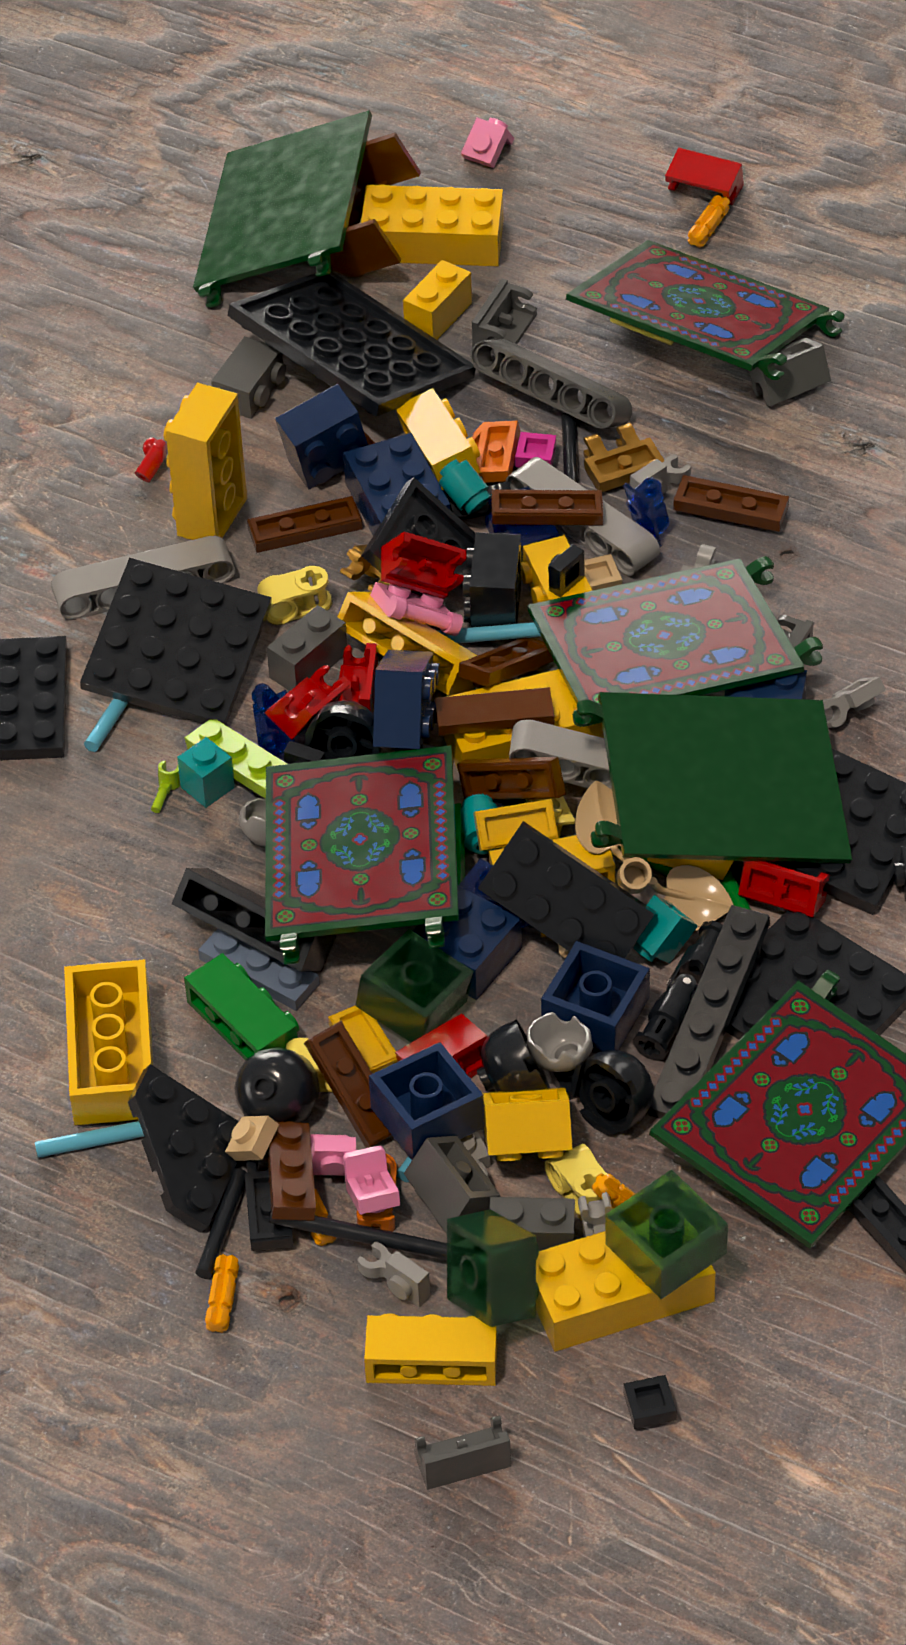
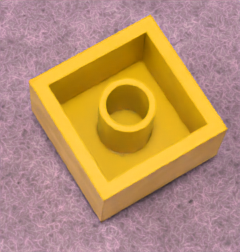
[482,1088,572,1161]

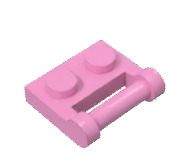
[370,582,463,636]

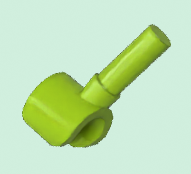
[151,761,180,813]

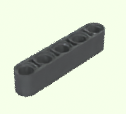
[470,338,632,429]

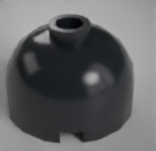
[304,700,381,760]
[477,1019,551,1092]
[234,1047,320,1123]
[571,1050,654,1135]

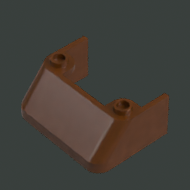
[330,132,421,277]

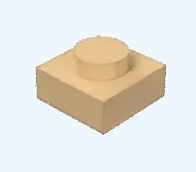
[585,554,622,591]
[225,1116,279,1161]

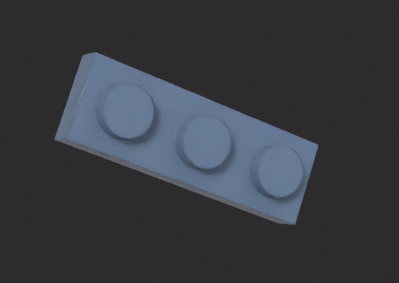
[198,928,320,1011]

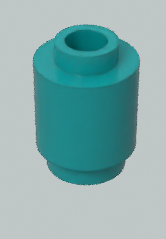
[439,459,491,515]
[460,794,498,854]

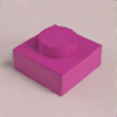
[515,432,556,468]

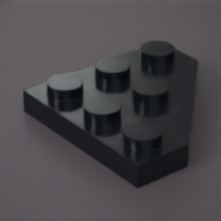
[361,477,476,575]
[128,1064,239,1233]

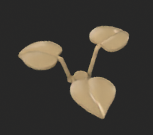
[558,781,733,959]

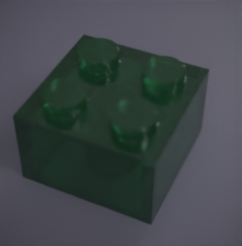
[355,929,474,1042]
[605,1169,728,1299]
[447,1209,539,1327]

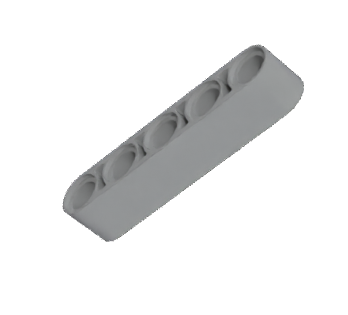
[506,457,660,576]
[51,536,235,619]
[509,720,612,789]

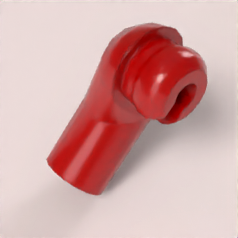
[134,437,168,483]

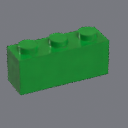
[184,953,299,1061]

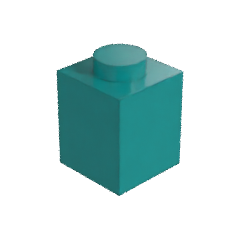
[177,737,235,808]
[633,895,698,964]

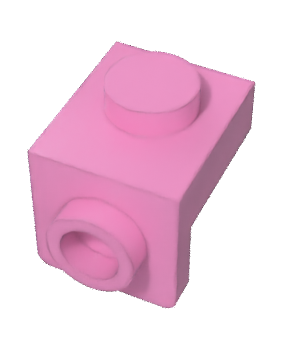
[461,118,514,168]
[310,1134,356,1176]
[343,1145,400,1215]

